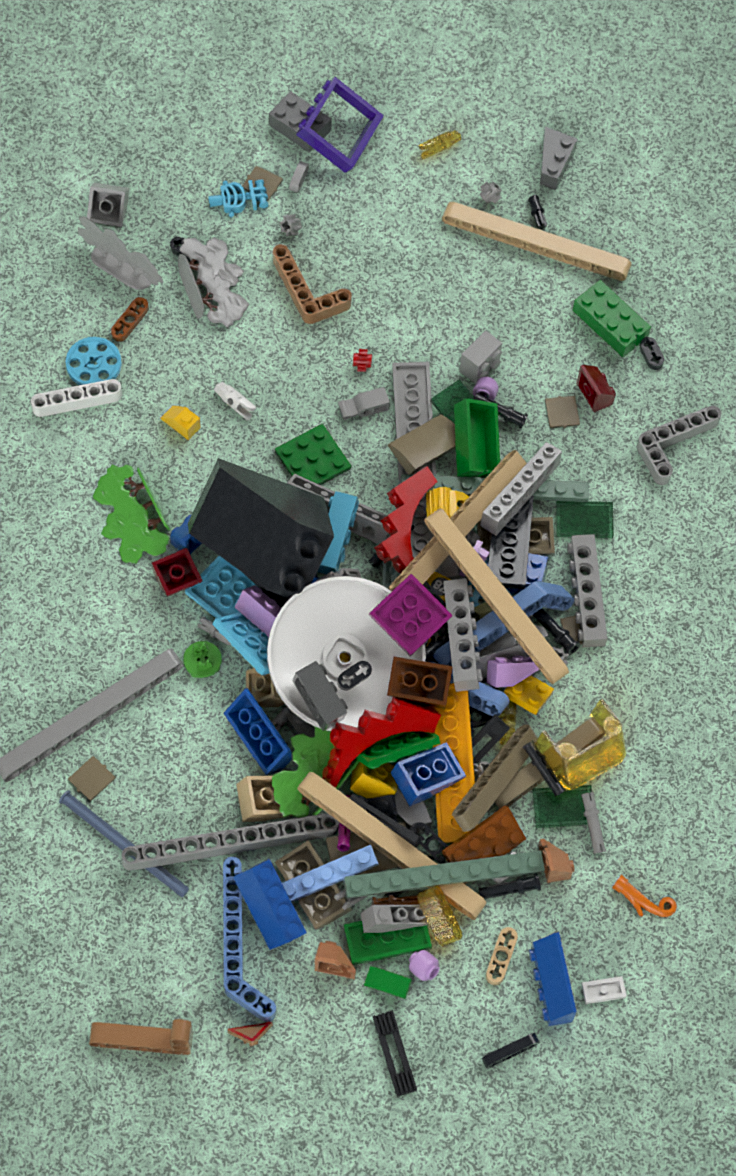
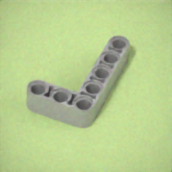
[637,406,721,485]

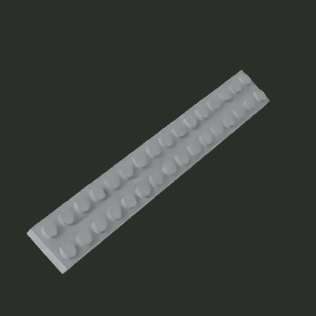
[392,362,446,634]

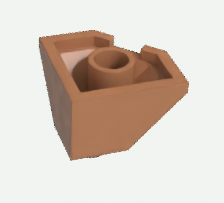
[538,839,575,883]
[315,941,356,979]

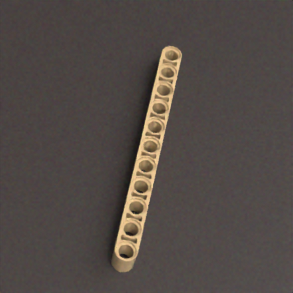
[442,202,631,281]
[388,450,527,591]
[424,508,569,684]
[297,772,487,920]

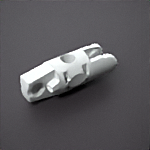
[214,382,256,420]

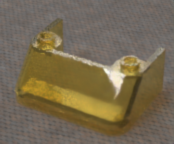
[535,698,626,790]

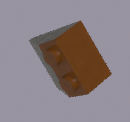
[387,656,453,709]

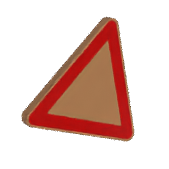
[227,1022,273,1047]

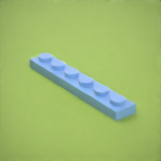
[282,845,379,902]

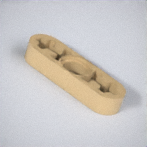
[486,927,518,985]

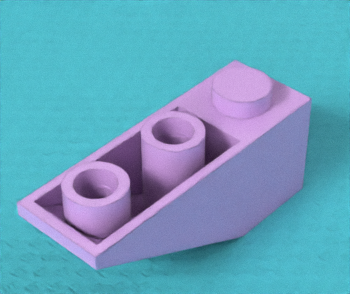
[487,656,539,687]

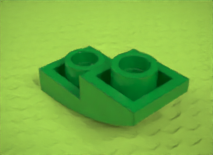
[364,966,412,999]

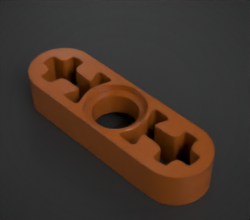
[111,297,149,342]

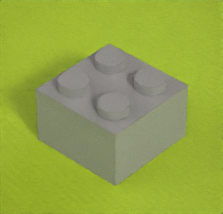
[459,330,502,384]

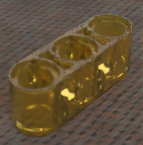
[417,885,462,947]

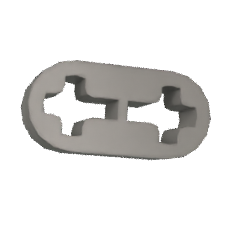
[289,161,309,193]

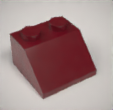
[576,364,616,413]
[152,548,203,597]

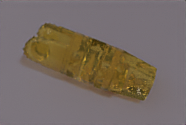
[419,130,462,159]
[498,701,517,745]

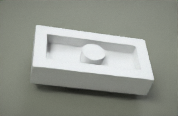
[581,976,627,1004]

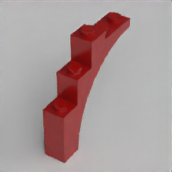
[374,466,438,574]
[322,697,441,788]

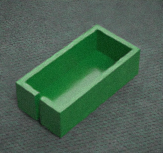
[572,279,651,358]
[454,398,500,478]

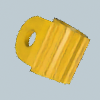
[426,487,469,518]

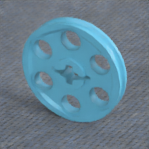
[66,337,121,385]

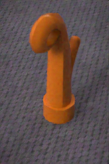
[612,875,677,917]

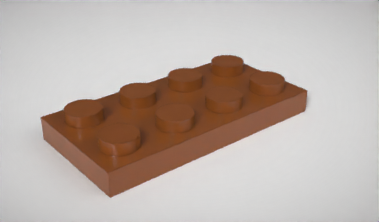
[442,805,526,884]

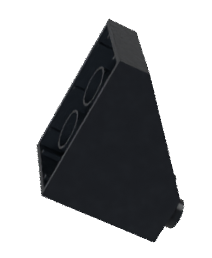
[188,458,334,598]

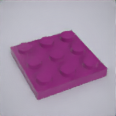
[368,574,453,657]

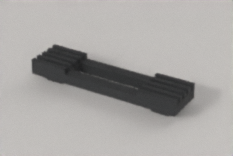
[472,714,510,764]
[349,794,420,848]
[373,1010,417,1097]

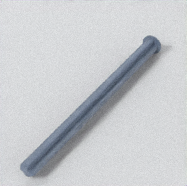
[59,790,189,897]

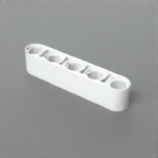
[31,379,122,417]

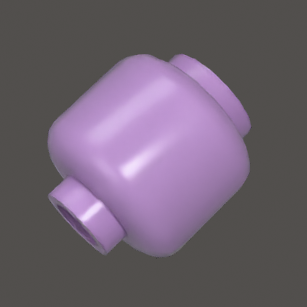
[473,377,498,401]
[409,950,440,981]

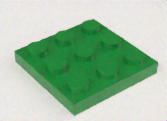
[275,423,352,485]

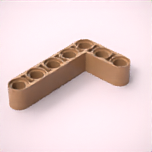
[273,244,352,324]
[89,1019,193,1055]

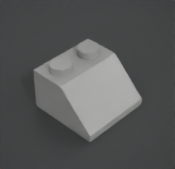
[87,182,129,227]

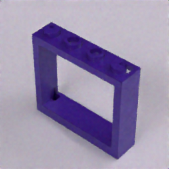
[296,77,384,173]

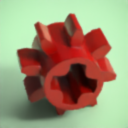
[353,349,372,372]

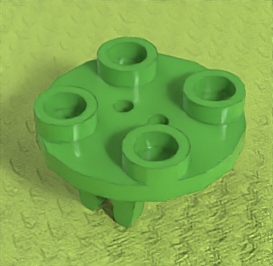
[183,641,222,678]

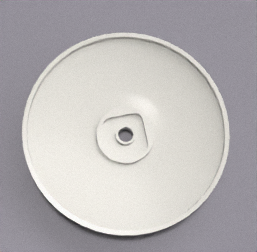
[267,576,426,731]

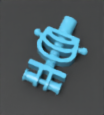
[208,180,269,217]

